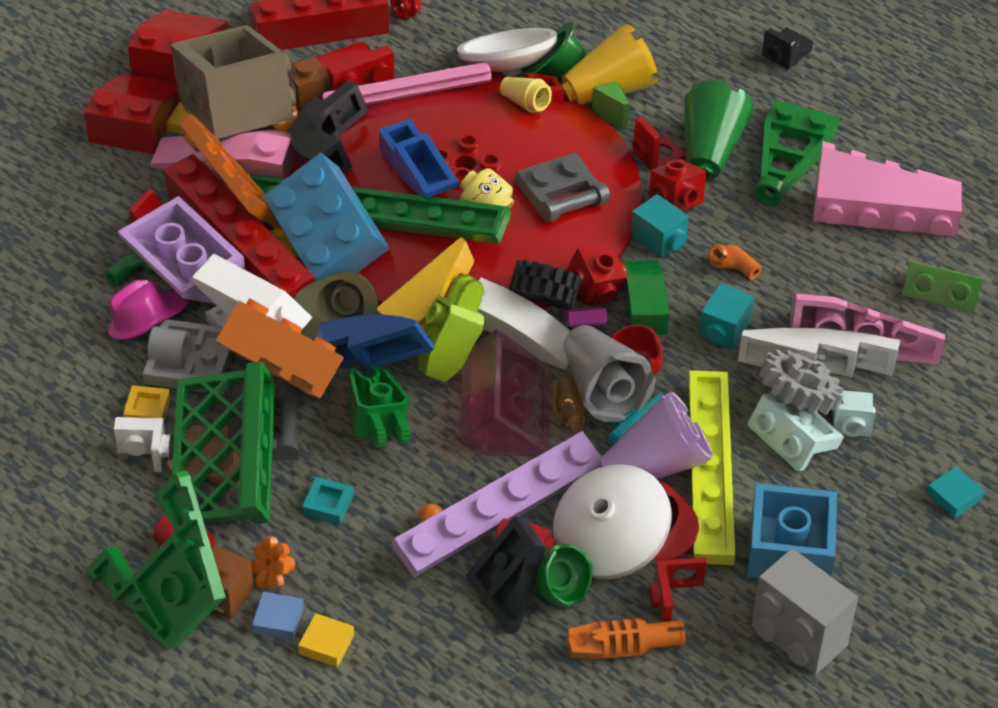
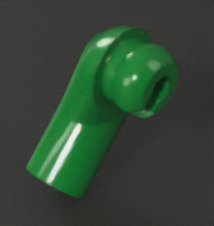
[105,252,154,286]

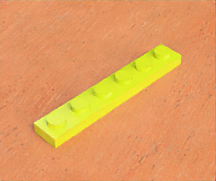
[688,370,735,565]

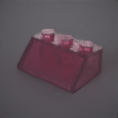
[460,329,550,457]

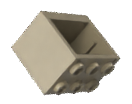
[170,25,296,139]

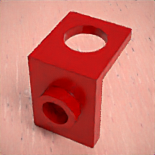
[632,116,686,171]
[649,557,707,622]

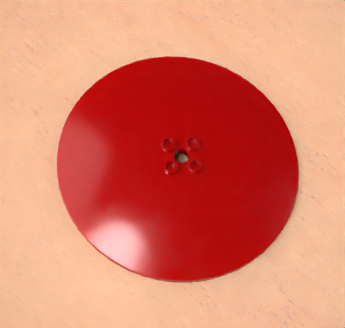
[290,73,642,309]

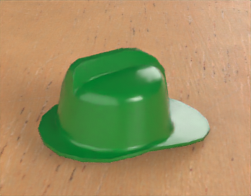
[516,22,587,81]

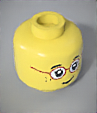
[459,168,514,209]

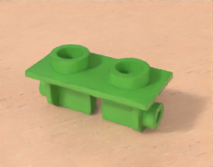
[902,261,983,312]

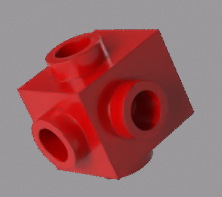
[648,159,706,212]
[567,242,627,304]

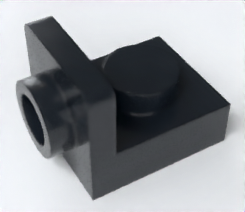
[762,27,813,70]

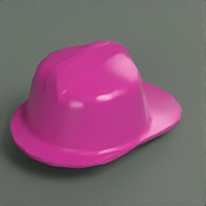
[108,280,190,340]

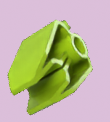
[418,273,485,382]

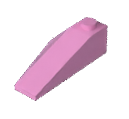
[150,129,298,180]
[789,293,945,364]

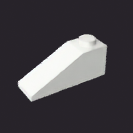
[189,254,312,328]

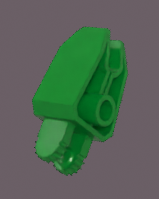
[347,365,410,448]

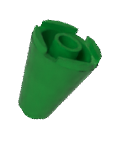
[684,80,753,180]

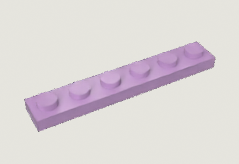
[391,431,602,578]

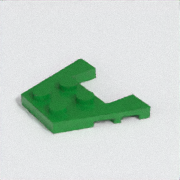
[86,471,226,649]

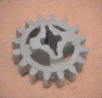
[759,350,844,415]

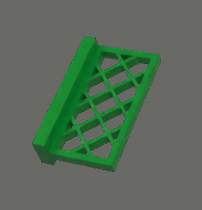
[172,361,275,524]

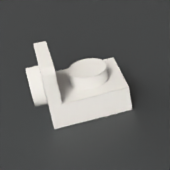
[114,417,172,472]

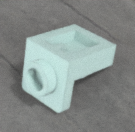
[832,390,875,437]

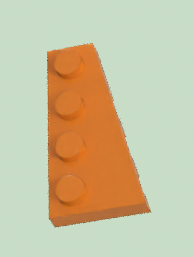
[178,113,281,228]

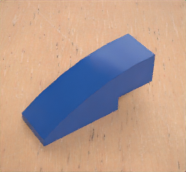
[379,118,459,199]
[318,314,434,371]

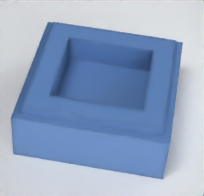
[252,592,304,640]

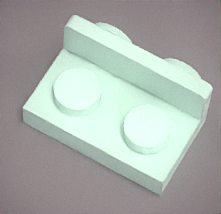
[748,393,844,471]

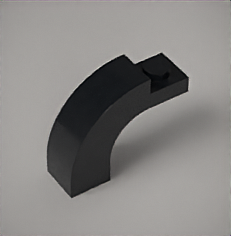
[291,80,369,174]

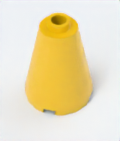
[561,24,658,104]

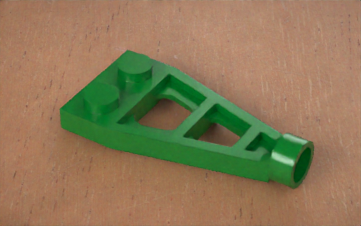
[754,100,840,207]

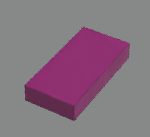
[558,306,607,327]

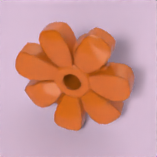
[251,536,295,589]

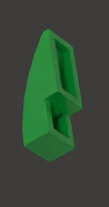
[621,260,670,335]

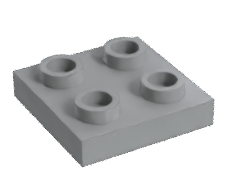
[142,319,233,393]

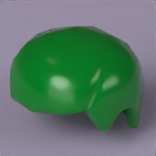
[534,544,592,607]

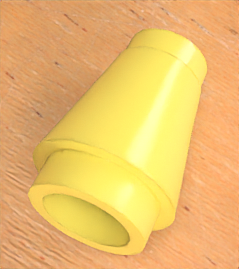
[500,76,552,113]

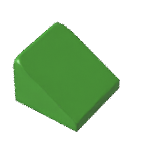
[592,82,630,129]

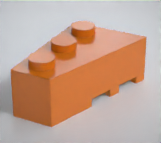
[215,298,344,399]

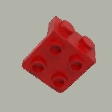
[316,42,395,91]

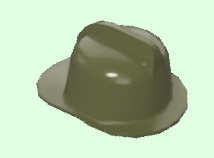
[294,271,377,340]

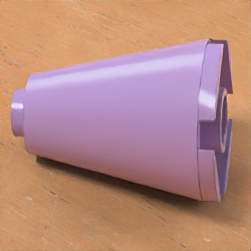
[600,391,713,480]

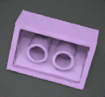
[118,196,245,304]

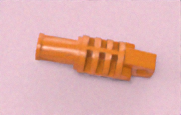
[566,618,686,659]

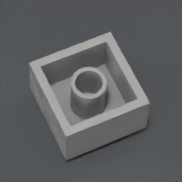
[751,548,858,675]

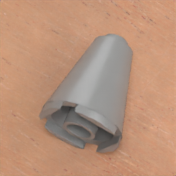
[563,325,656,422]

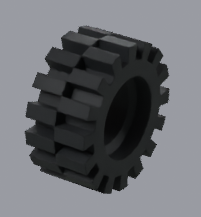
[509,260,581,309]

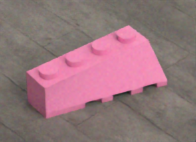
[813,141,962,236]

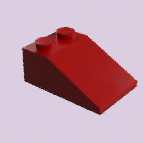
[128,10,228,81]
[84,72,180,154]

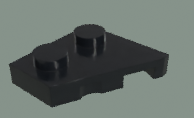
[466,516,546,633]

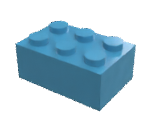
[263,153,390,281]

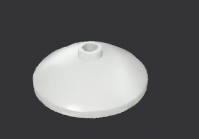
[457,28,558,76]
[553,464,672,579]

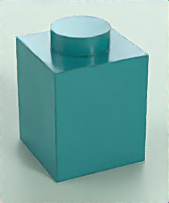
[631,194,689,258]
[699,283,754,350]

